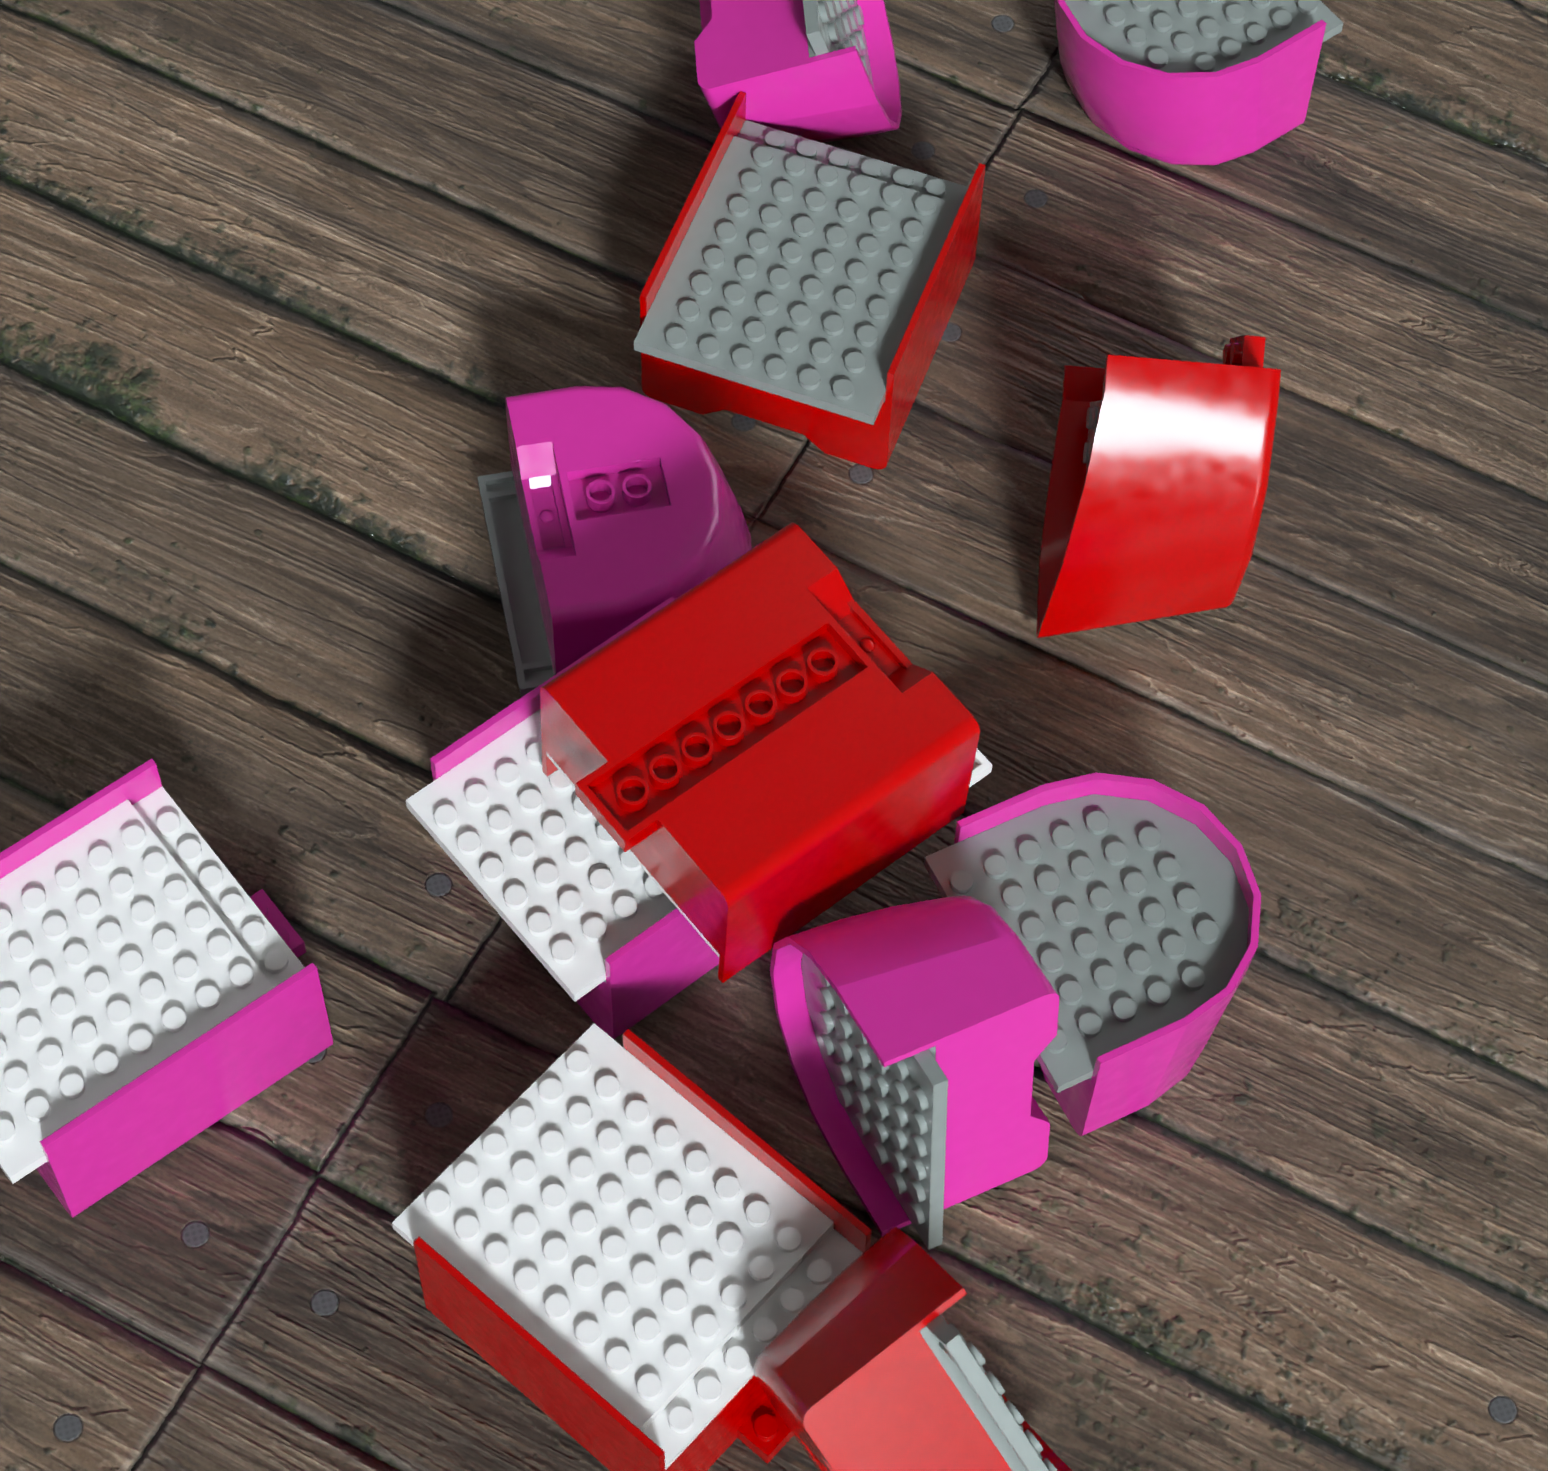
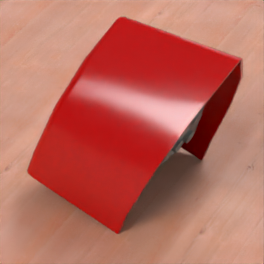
[1036,335,1281,638]

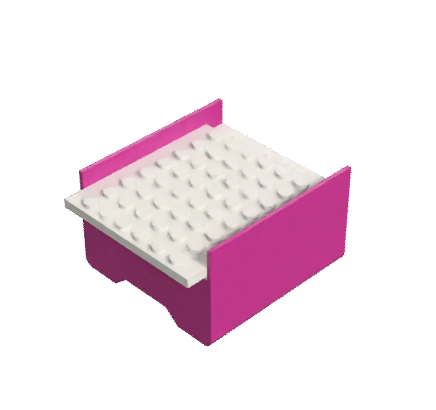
[406,597,719,1039]
[0,759,334,1218]

